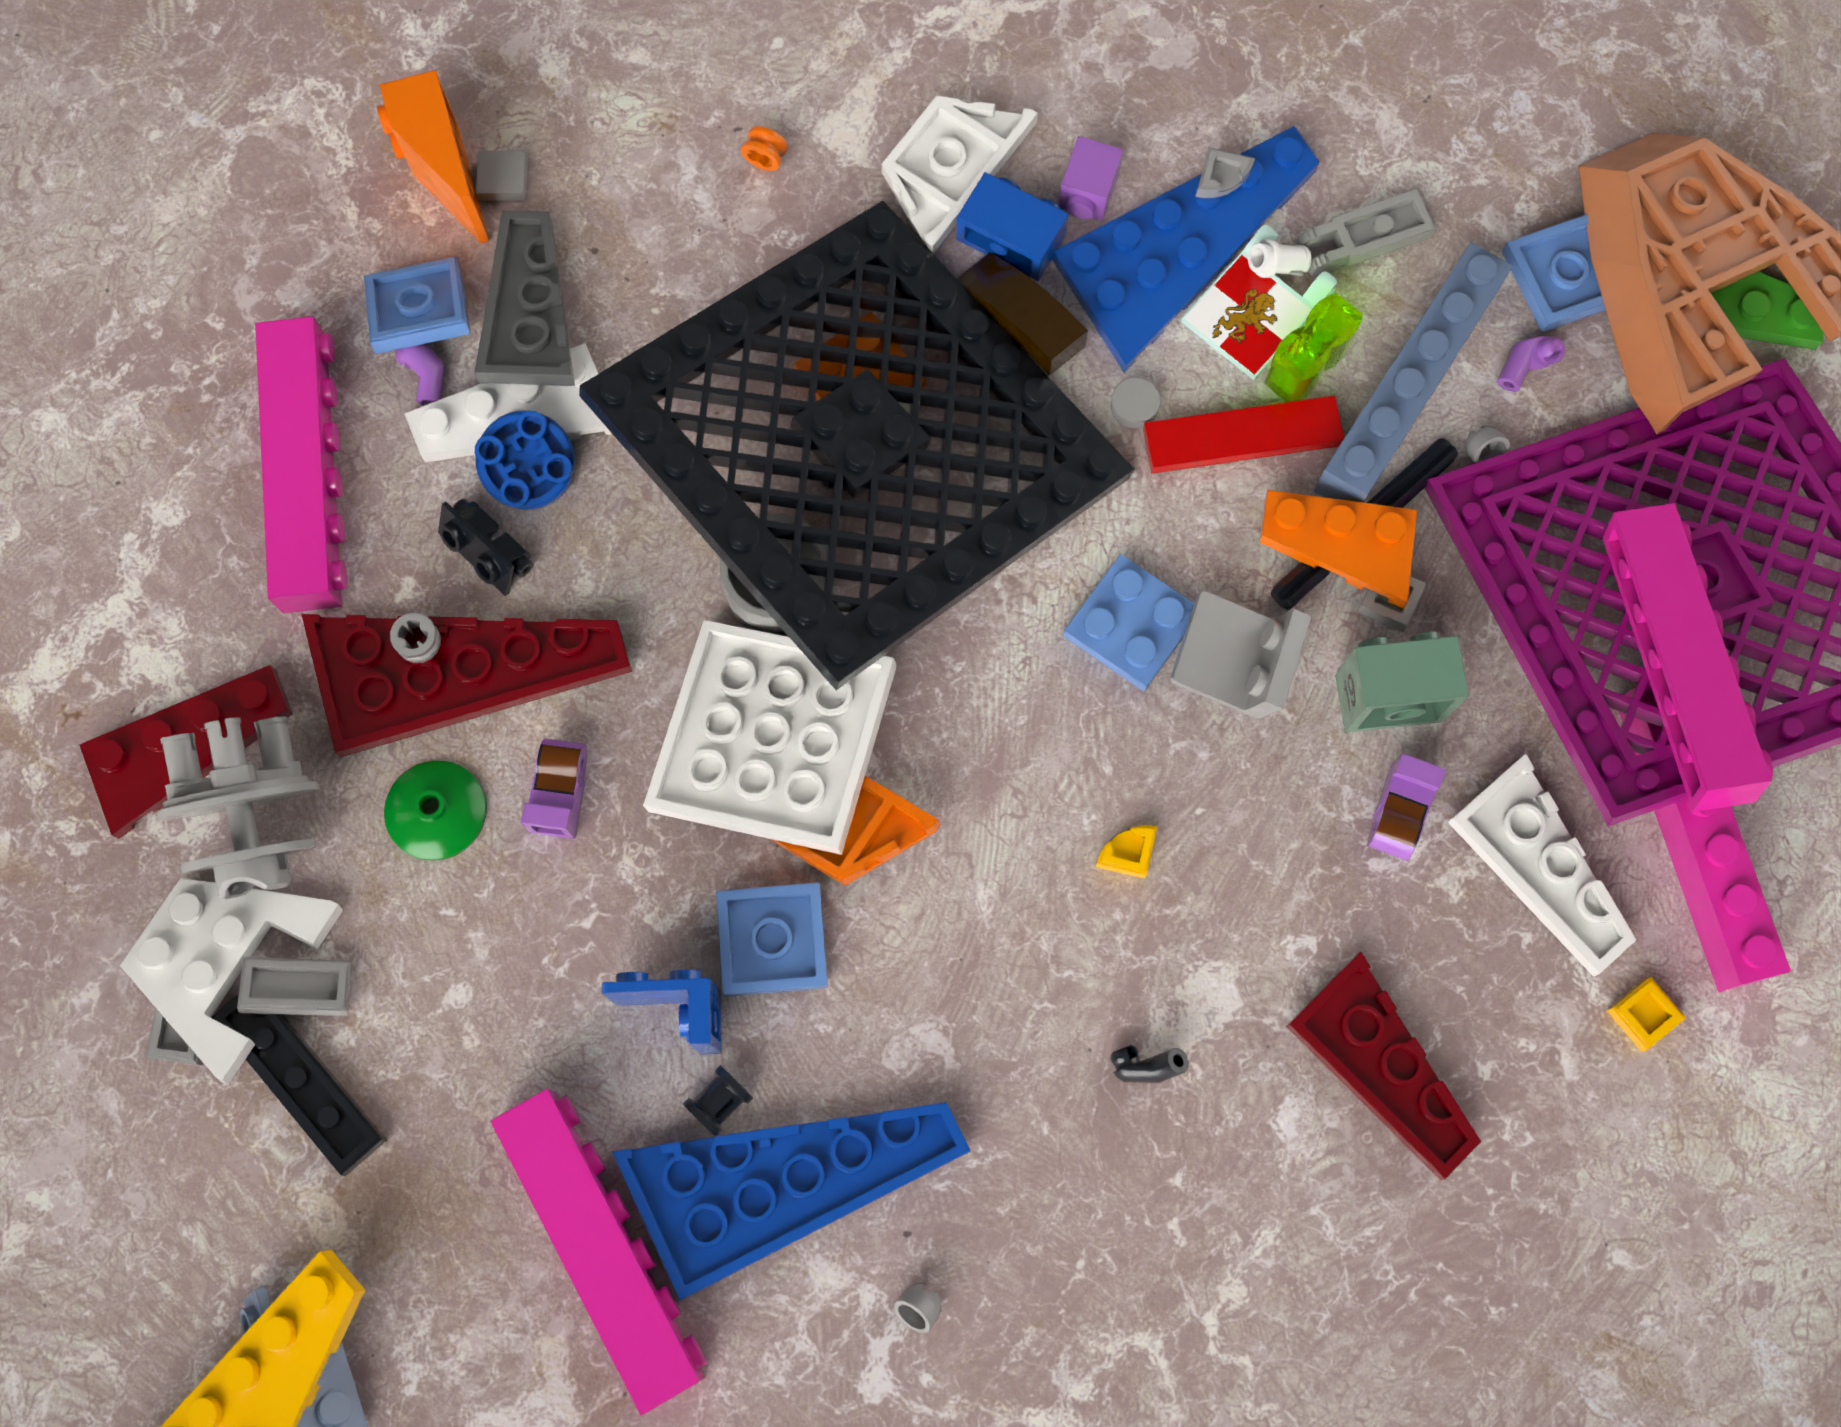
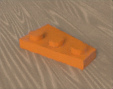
[1260,490,1417,609]

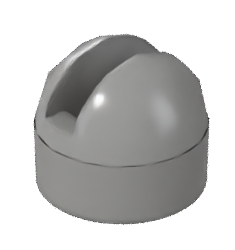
[1466,425,1510,463]
[894,1283,942,1333]

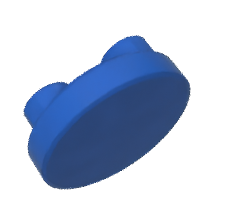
[474,411,576,510]

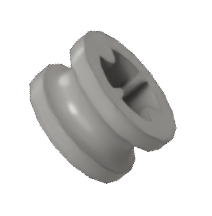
[390,613,441,663]

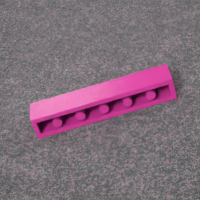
[255,316,348,614]
[1603,503,1773,812]
[1619,686,1791,993]
[490,1089,707,1416]

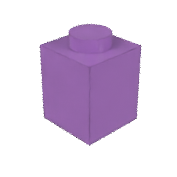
[1059,136,1124,221]

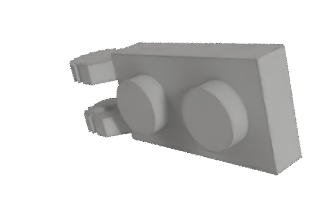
[1295,189,1437,277]

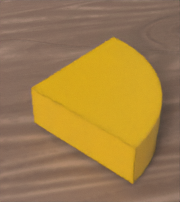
[1095,825,1157,879]

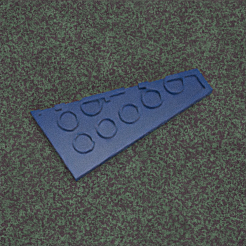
[1052,126,1319,374]
[612,1102,971,1300]

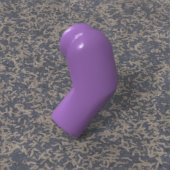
[1497,336,1565,392]
[395,343,445,406]

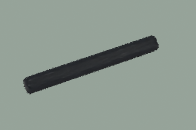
[1270,438,1458,610]

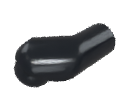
[1110,1045,1189,1083]

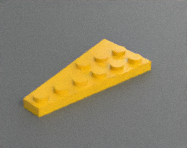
[160,1249,365,1427]

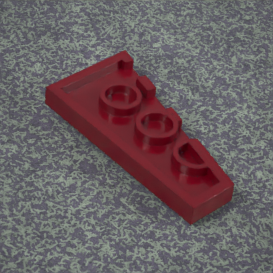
[79,665,293,839]
[1286,952,1481,1180]

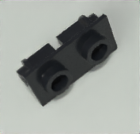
[438,499,534,596]

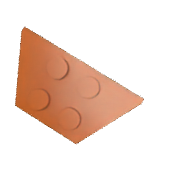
[769,776,941,886]

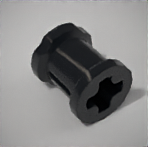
[683,1065,753,1136]

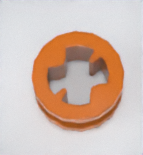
[740,126,788,171]

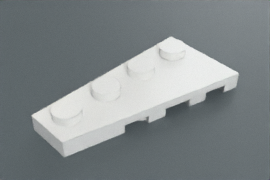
[404,343,612,463]

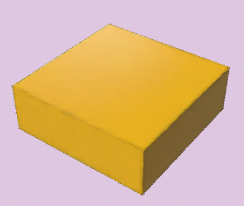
[1606,977,1686,1052]

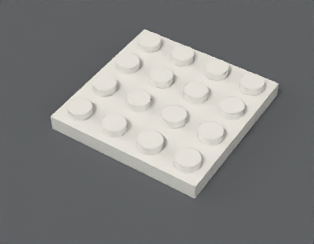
[643,620,897,855]

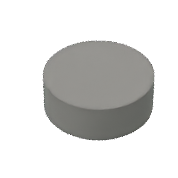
[1110,377,1160,429]

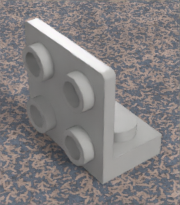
[1170,591,1312,719]

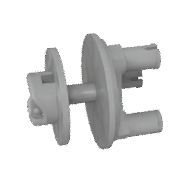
[155,716,319,899]

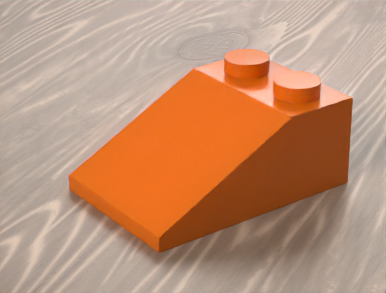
[377,70,490,244]

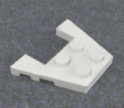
[120,878,343,1085]

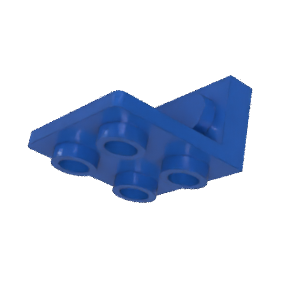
[602,969,722,1055]

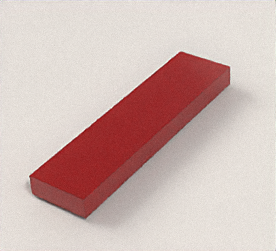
[1143,395,1344,474]

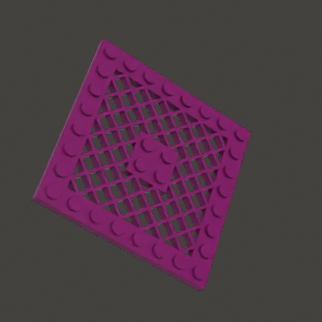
[1425,358,1841,827]

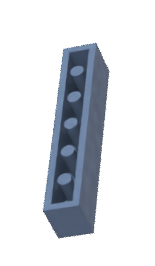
[1314,242,1513,503]

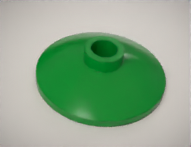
[384,761,487,861]

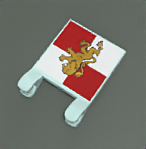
[1181,225,1338,380]

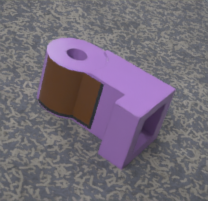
[521,738,587,839]
[1367,753,1446,861]

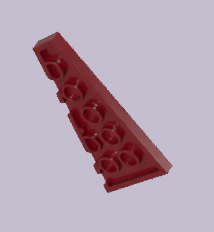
[301,614,633,758]

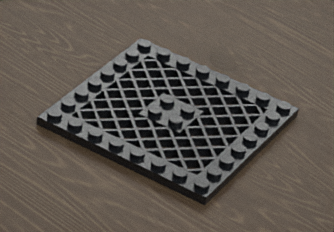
[579,200,1134,690]

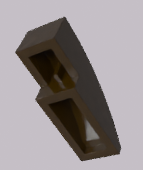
[957,252,1088,376]

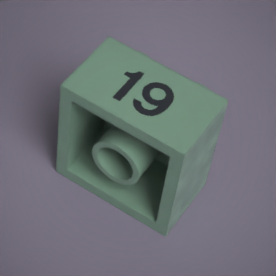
[1335,632,1469,733]

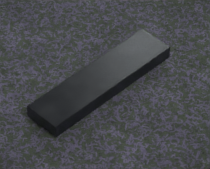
[211,994,387,1176]

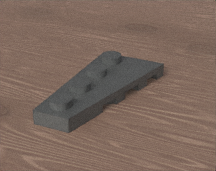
[474,210,575,386]

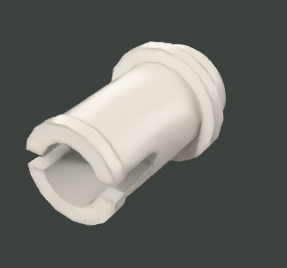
[1248,239,1311,278]

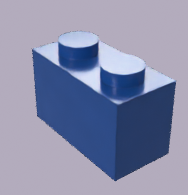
[956,172,1069,282]

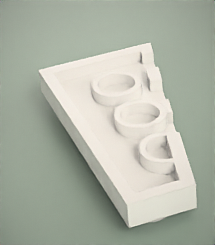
[1448,753,1636,977]

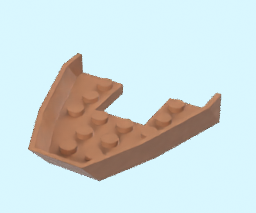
[1578,133,1841,434]

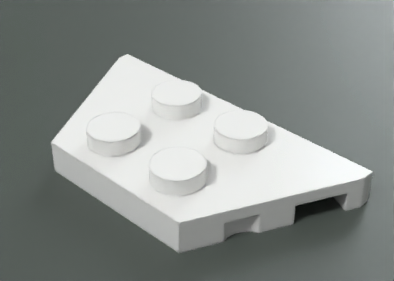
[882,96,1038,254]

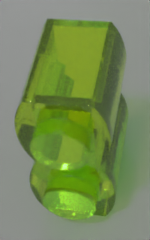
[1264,293,1363,402]

